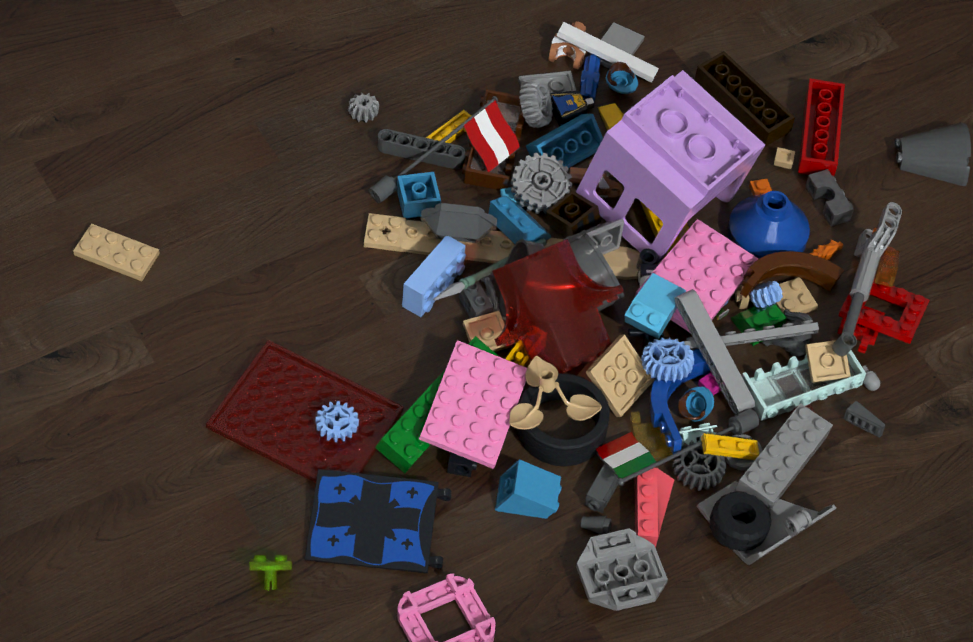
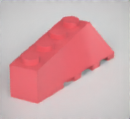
[635,468,674,548]

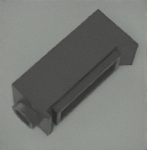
[585,463,618,514]

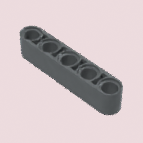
[377,129,465,169]

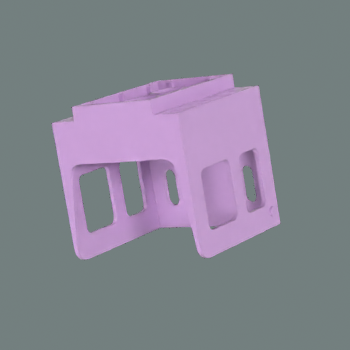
[576,70,765,264]

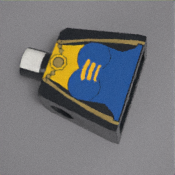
[550,90,594,127]

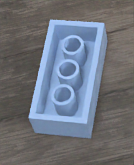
[402,236,466,317]

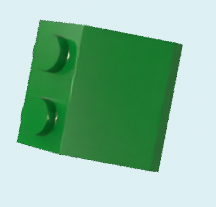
[731,304,787,346]

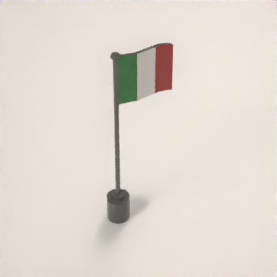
[596,409,759,486]

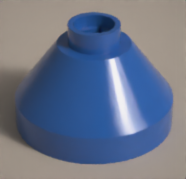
[727,191,810,259]

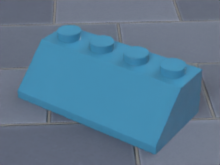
[526,114,603,168]

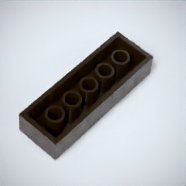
[695,51,795,147]

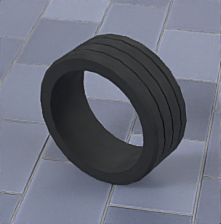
[517,373,610,466]

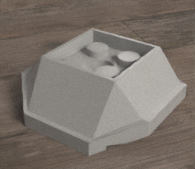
[576,528,668,611]

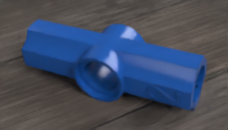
[580,54,601,101]

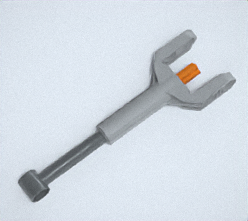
[832,202,902,356]

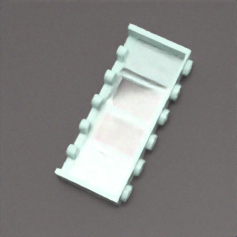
[742,350,866,421]

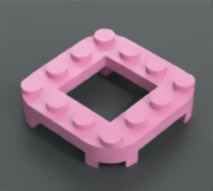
[397,573,496,642]

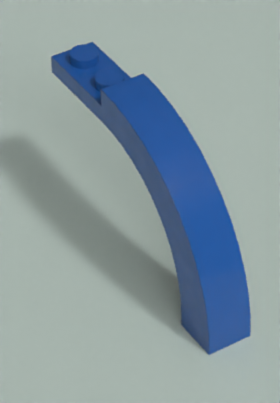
[650,349,710,454]

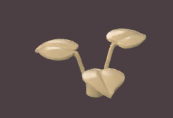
[509,356,602,429]

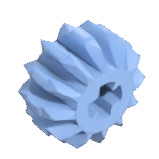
[750,281,783,308]

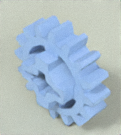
[315,401,359,442]

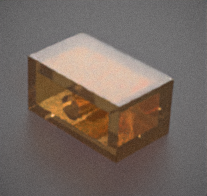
[874,247,900,287]

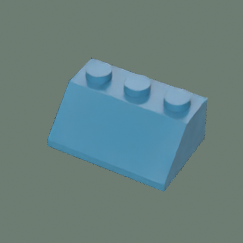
[489,196,551,244]

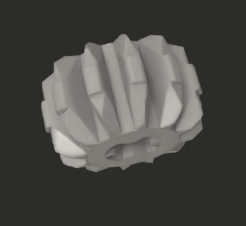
[348,92,379,122]

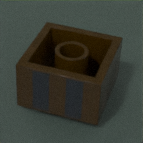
[546,190,601,238]

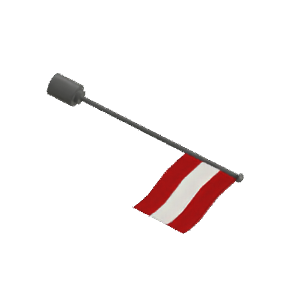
[368,96,520,203]

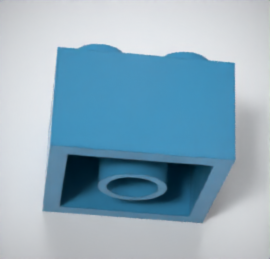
[397,172,441,218]

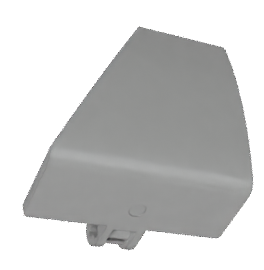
[697,481,836,565]

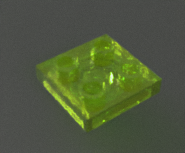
[250,555,292,590]

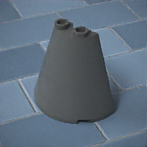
[894,122,971,186]

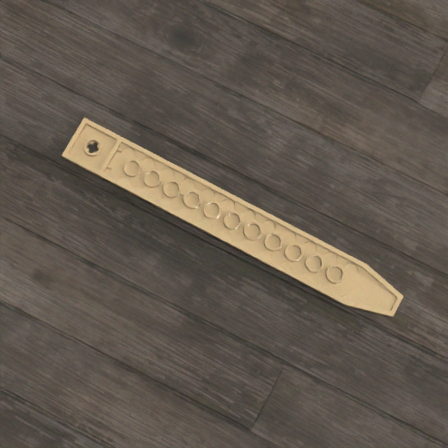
[364,213,663,280]

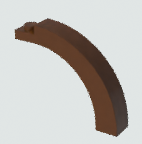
[740,251,844,298]

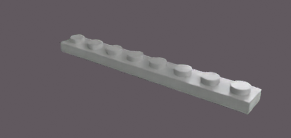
[678,320,819,350]

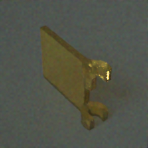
[630,409,673,462]

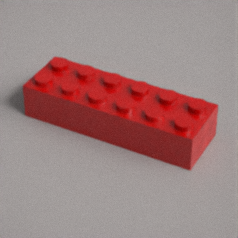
[798,78,845,176]

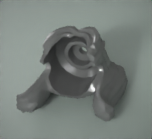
[763,309,813,356]

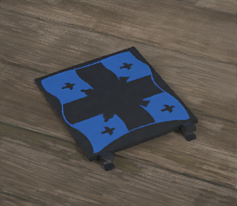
[305,469,451,573]

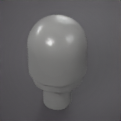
[862,366,880,391]

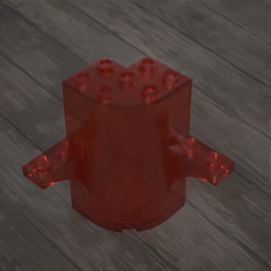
[492,239,624,373]

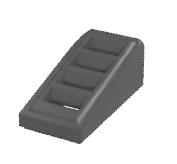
[844,401,886,438]

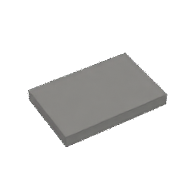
[591,22,645,69]
[518,71,576,94]

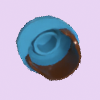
[605,62,638,94]
[678,387,714,422]

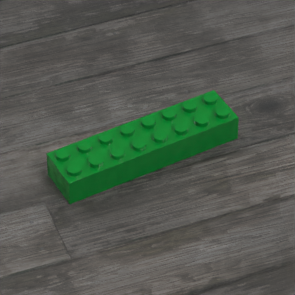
[375,336,499,473]

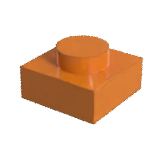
[749,179,772,196]

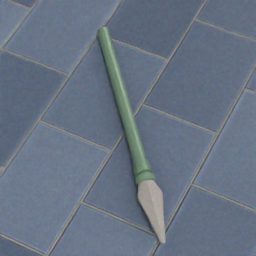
[433,238,547,301]

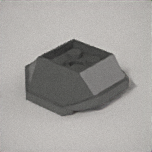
[421,203,497,243]

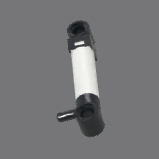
[628,249,665,349]

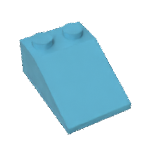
[624,273,686,340]

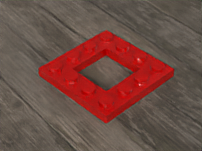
[838,278,930,344]

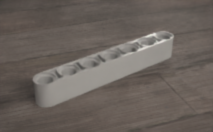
[675,289,755,415]

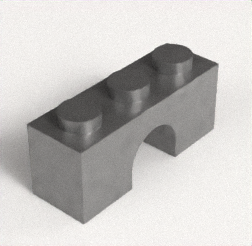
[806,169,854,227]

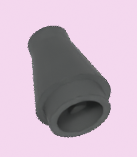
[581,516,612,535]

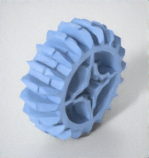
[641,337,694,383]

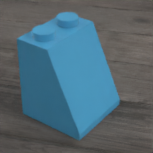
[495,459,562,519]

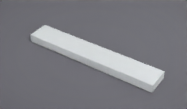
[557,22,659,83]

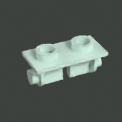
[679,423,717,446]

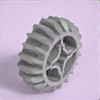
[519,79,553,128]

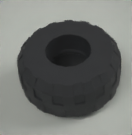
[709,492,772,551]

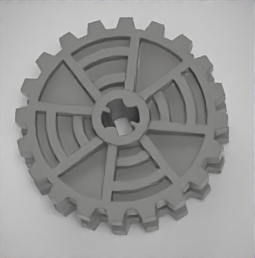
[511,153,572,214]

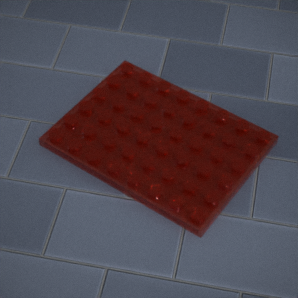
[206,340,404,483]

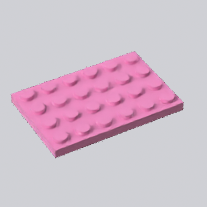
[635,219,758,332]
[419,340,527,469]

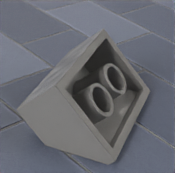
[562,219,624,255]

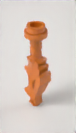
[809,239,843,260]

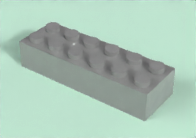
[734,403,833,511]

